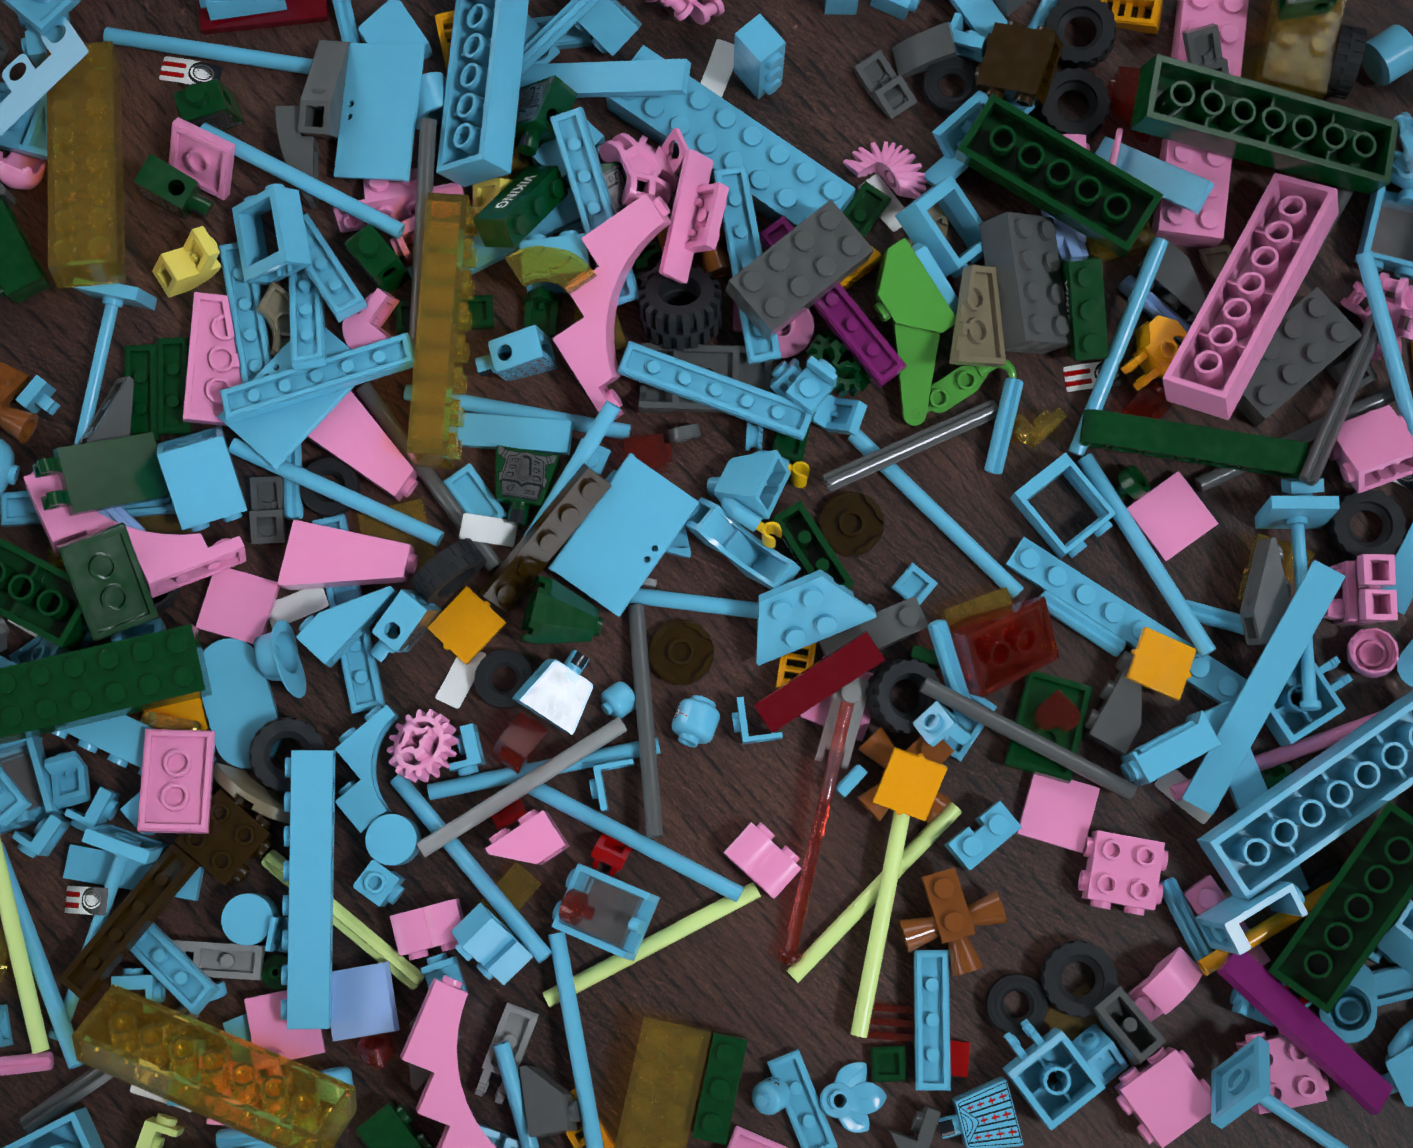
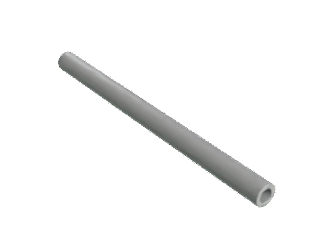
[416,717,627,857]

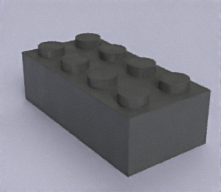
[725,199,874,341]
[979,212,1072,354]
[1236,287,1362,428]

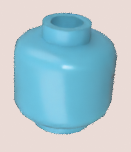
[671,695,720,748]

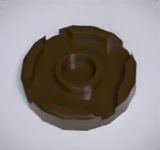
[819,491,884,557]
[649,619,714,686]

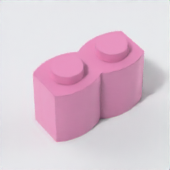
[723,822,801,899]
[390,898,464,961]

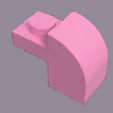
[342,288,400,350]
[1127,947,1203,1022]

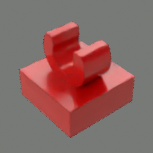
[591,833,632,877]

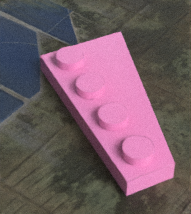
[183,292,242,426]

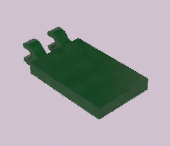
[32,432,170,516]

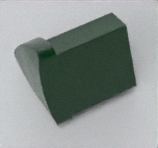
[523,287,562,338]

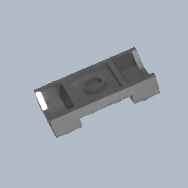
[639,343,772,414]

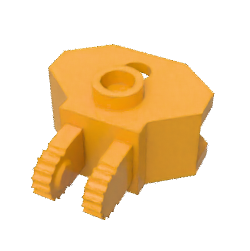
[1120,315,1187,391]

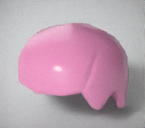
[0,151,47,190]
[1346,628,1399,678]

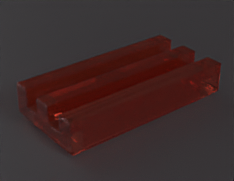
[853,1002,915,1042]

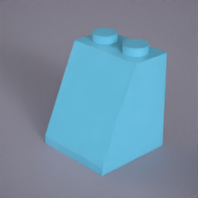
[157,425,247,532]

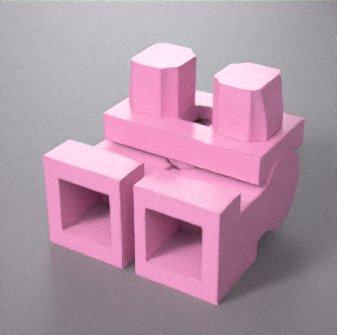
[1323,554,1398,625]

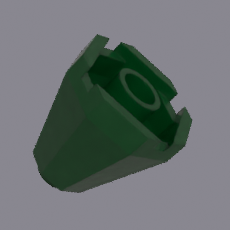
[520,575,603,645]

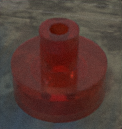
[559,888,595,926]
[357,1033,394,1069]

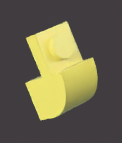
[152,226,221,298]

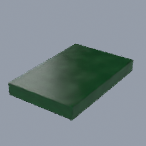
[57,522,159,642]
[1003,669,1093,784]

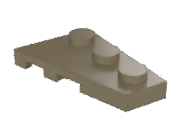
[949,265,1006,367]

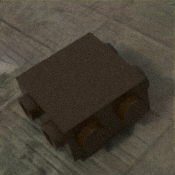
[975,21,1064,107]
[174,789,277,886]

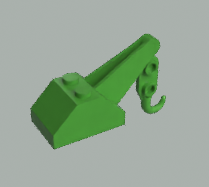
[872,238,1017,426]

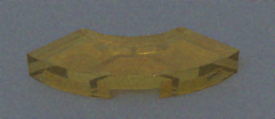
[505,246,597,295]

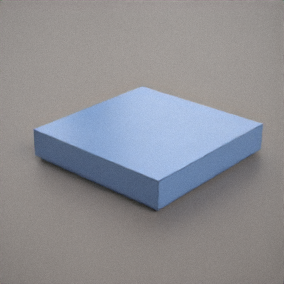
[331,961,400,1041]

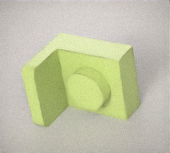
[135,1113,185,1148]

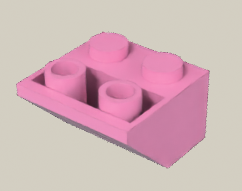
[485,809,570,865]

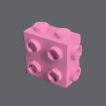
[1329,405,1413,494]
[1078,830,1168,916]
[1234,1029,1329,1114]
[1114,1046,1212,1148]

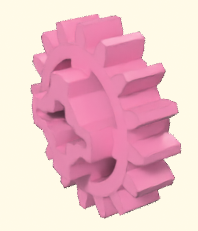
[387,709,459,783]

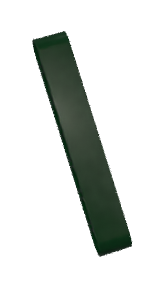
[1079,409,1309,479]

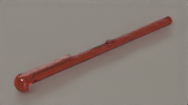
[777,701,854,965]

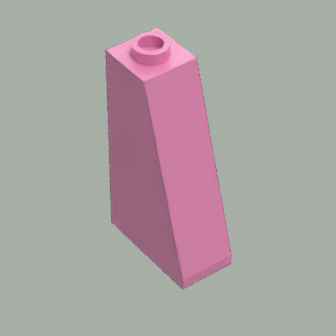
[306,391,418,502]
[277,519,418,590]

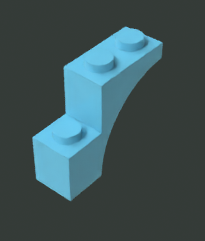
[684,497,801,590]
[335,705,400,834]

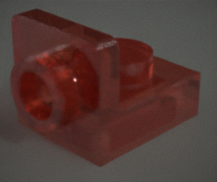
[1120,381,1172,419]

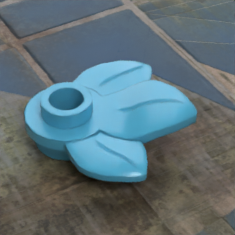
[820,1062,887,1133]

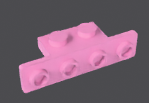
[659,149,729,284]
[334,168,467,233]

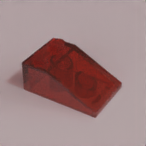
[949,596,1060,698]

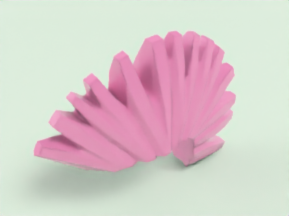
[843,141,927,199]

